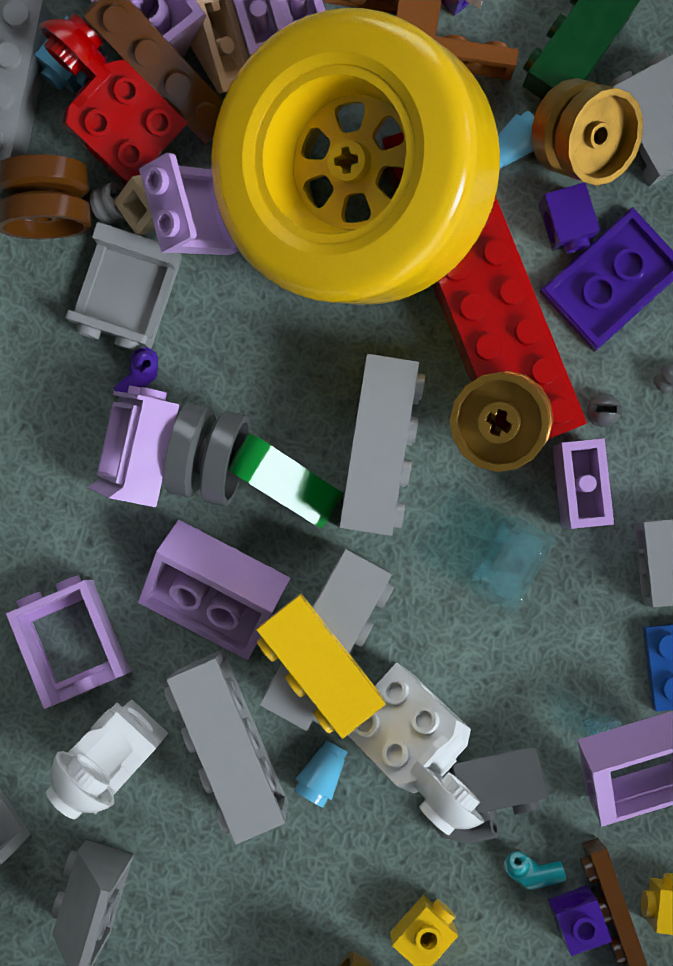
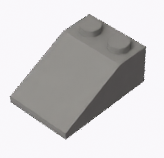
[51,840,134,966]

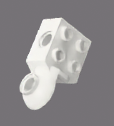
[348,662,485,835]
[46,700,168,819]

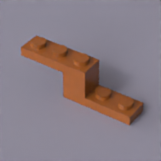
[322,0,519,80]

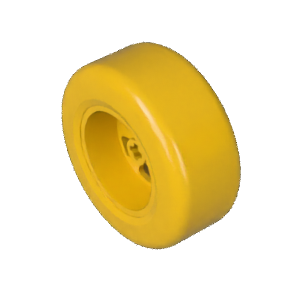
[211,8,500,305]

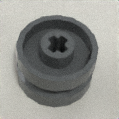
[164,402,251,507]

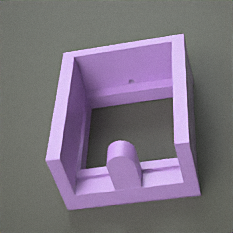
[87,386,179,507]
[6,575,132,709]

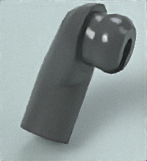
[435,819,499,844]

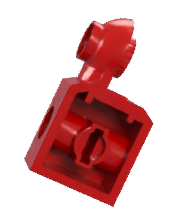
[39,13,188,186]

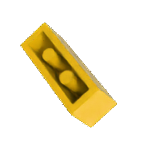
[256,593,386,739]

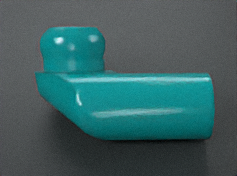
[504,851,566,890]

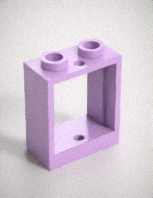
[577,711,673,827]

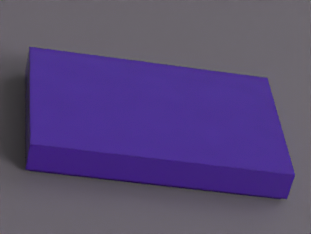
[539,207,673,352]

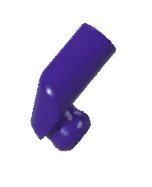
[113,347,158,393]

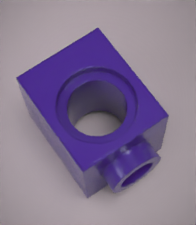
[538,182,600,254]
[548,885,612,956]

